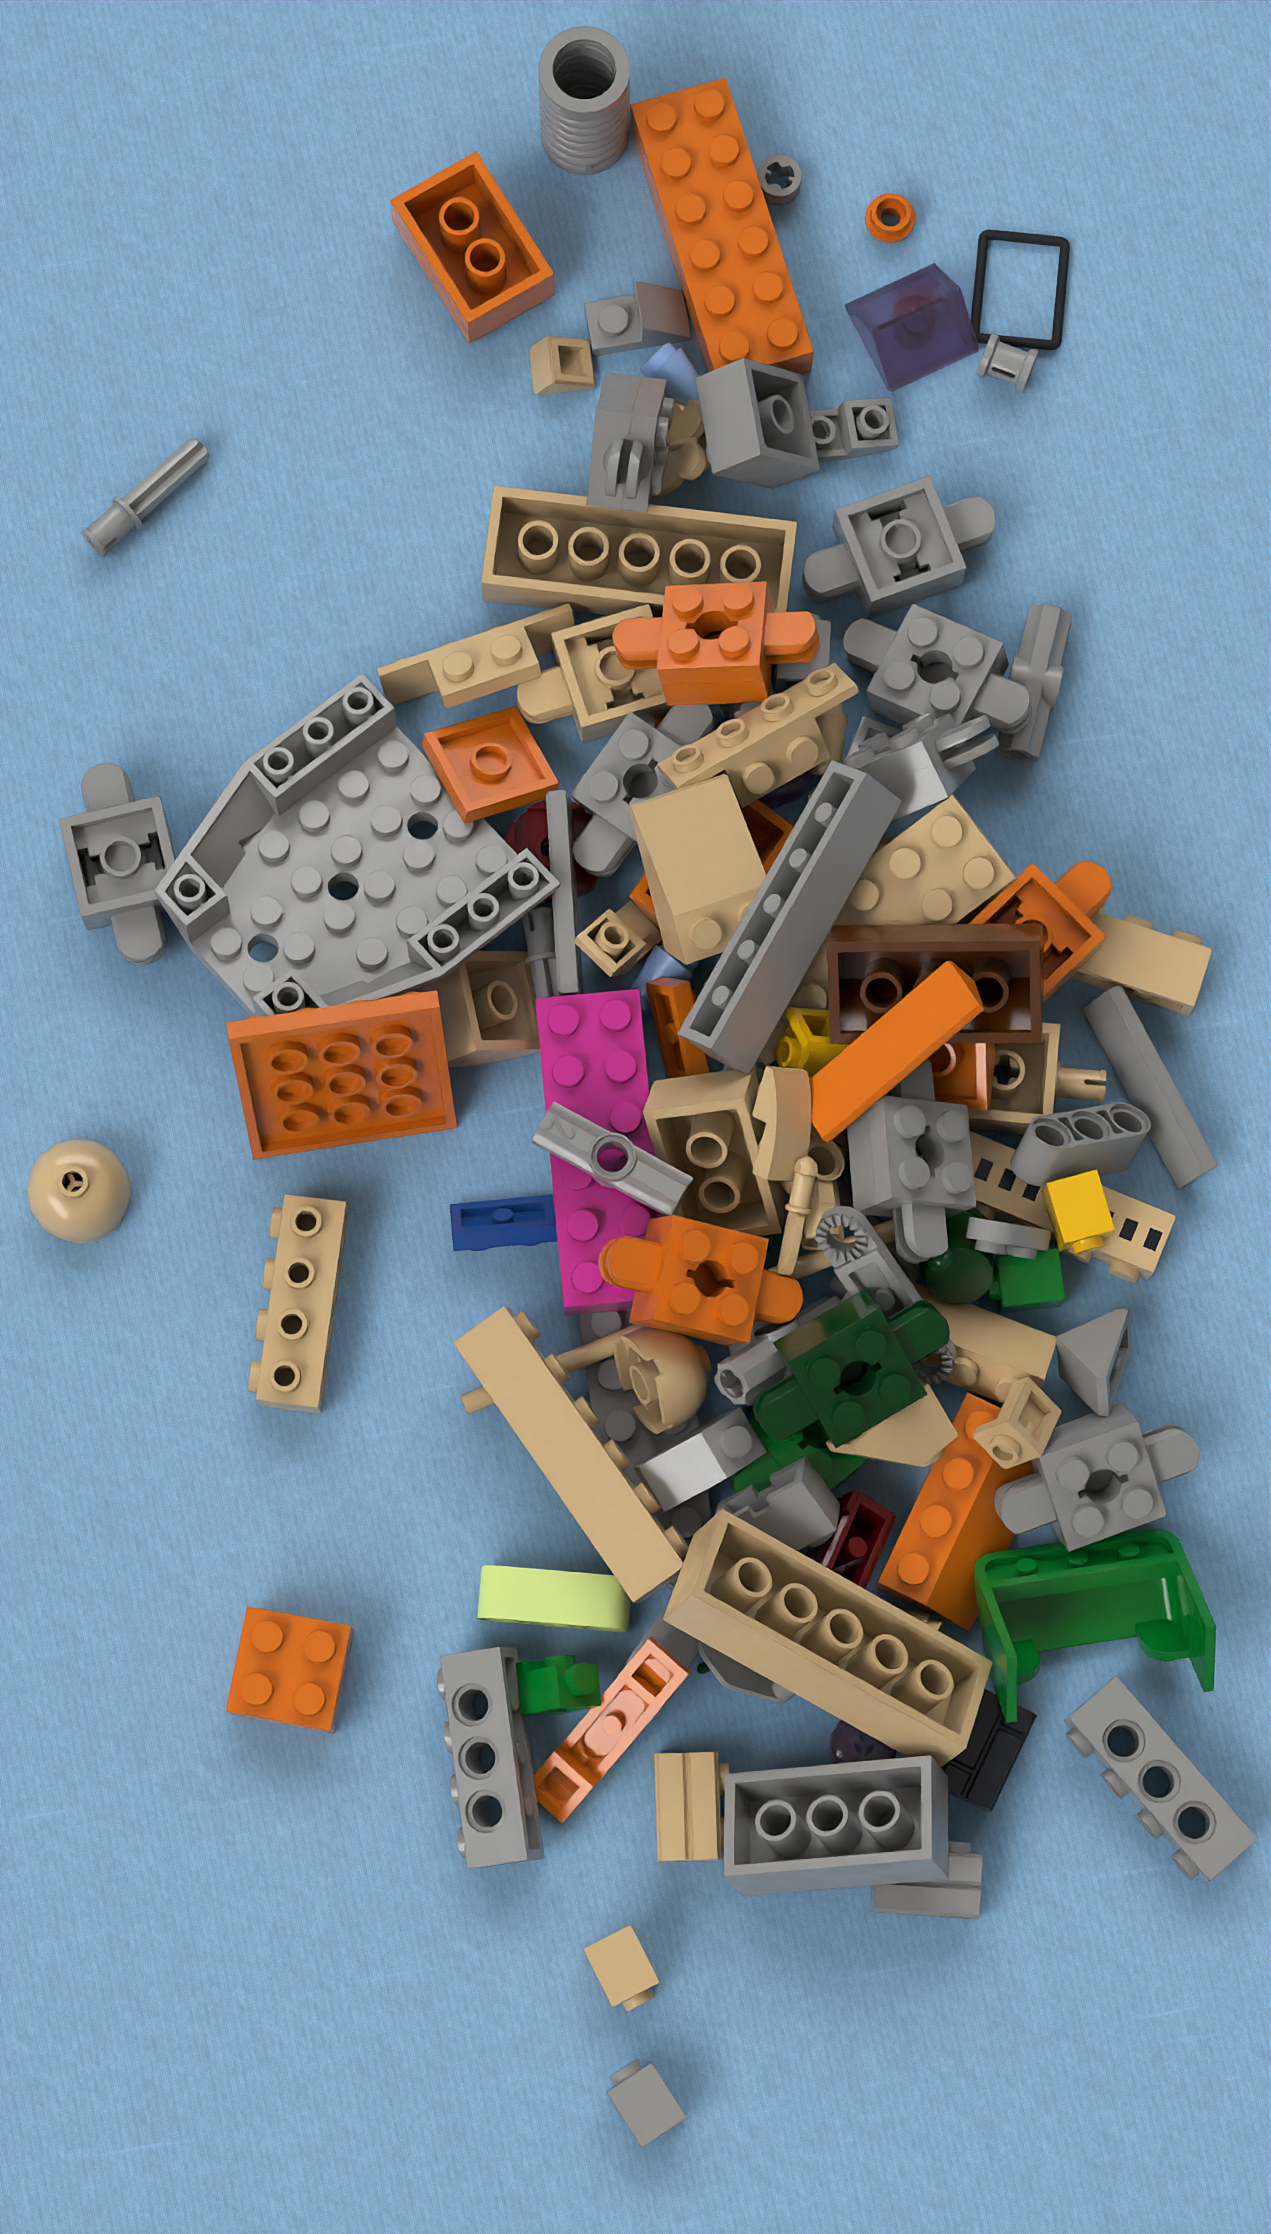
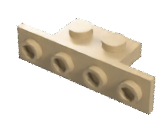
[377,603,575,709]
[657,662,859,808]

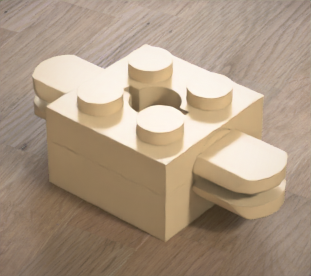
[517,604,672,743]

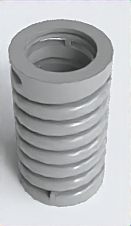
[538,26,630,175]

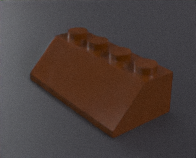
[827,924,1044,1044]

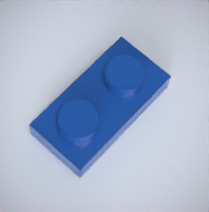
[450,1194,557,1251]

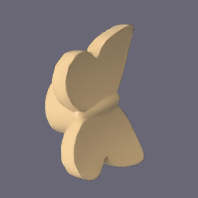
[651,399,710,498]

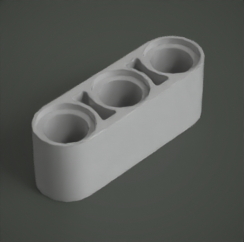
[1010,1103,1151,1186]

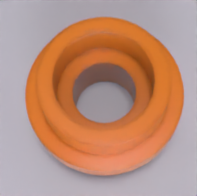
[865,193,915,243]

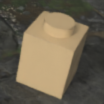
[583,1924,660,2012]

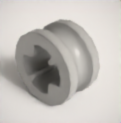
[758,154,802,206]

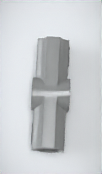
[996,604,1072,762]
[532,1102,693,1216]
[714,1296,841,1405]

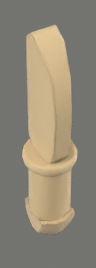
[777,1157,818,1275]

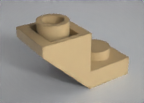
[574,900,663,977]

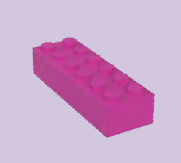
[535,989,661,1316]

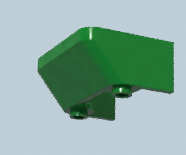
[974,1529,1216,1723]

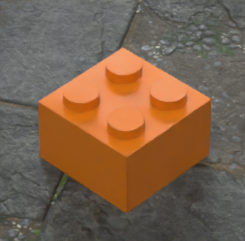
[226,1606,354,1734]

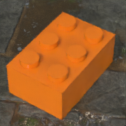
[390,151,555,344]

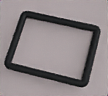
[970,229,1070,350]

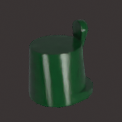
[918,1207,993,1304]

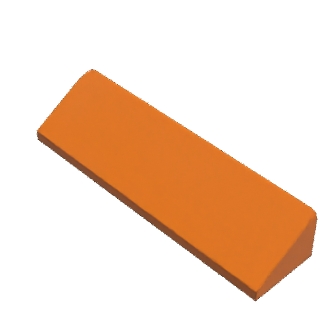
[809,961,984,1143]

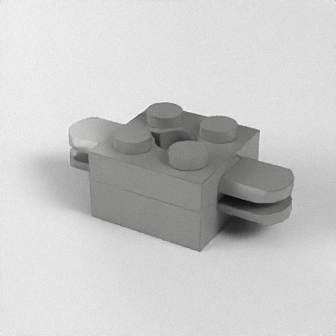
[586,372,674,513]
[802,476,996,619]
[843,603,1032,744]
[570,704,718,878]
[806,713,999,821]
[59,763,176,965]
[847,1059,977,1264]
[994,1403,1200,1551]

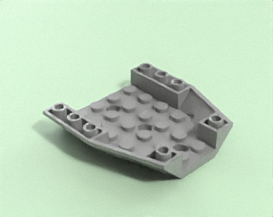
[154,674,560,1017]

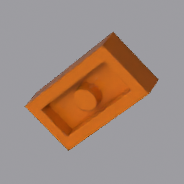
[646,977,709,1079]

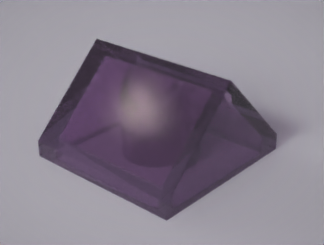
[845,263,979,393]

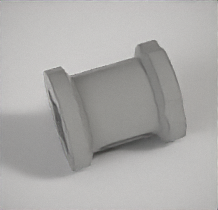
[976,334,1039,393]

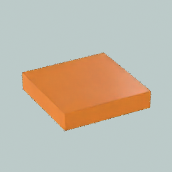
[422,706,559,824]

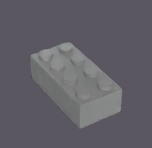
[723,1755,949,1896]

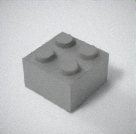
[695,358,820,489]

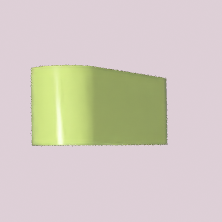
[476,1565,631,1632]

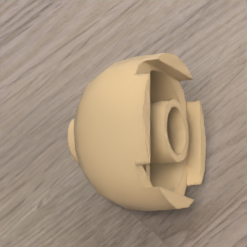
[26,1138,132,1244]
[614,1327,711,1434]

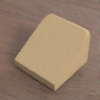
[529,336,595,395]

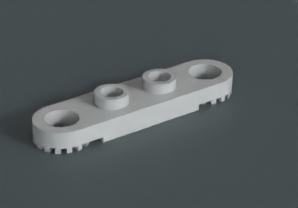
[815,1206,957,1386]

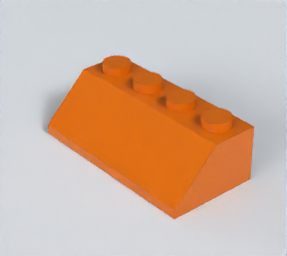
[874,1392,1035,1632]

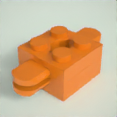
[612,581,821,706]
[969,861,1112,1003]
[598,1215,803,1345]

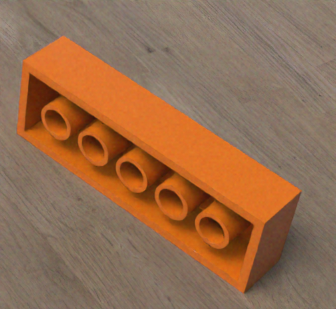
[630,78,814,375]

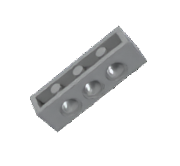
[437,1647,544,1869]
[1064,1676,1257,1882]

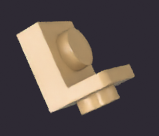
[973,1376,1062,1469]

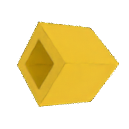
[1042,1169,1115,1255]

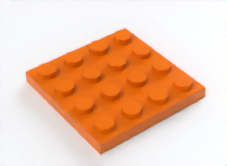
[226,990,457,1160]

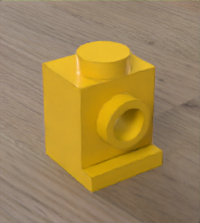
[773,1007,850,1079]

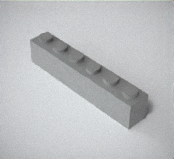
[677,760,902,1075]

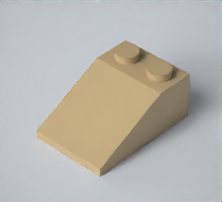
[629,774,766,965]

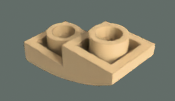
[752,1066,812,1181]

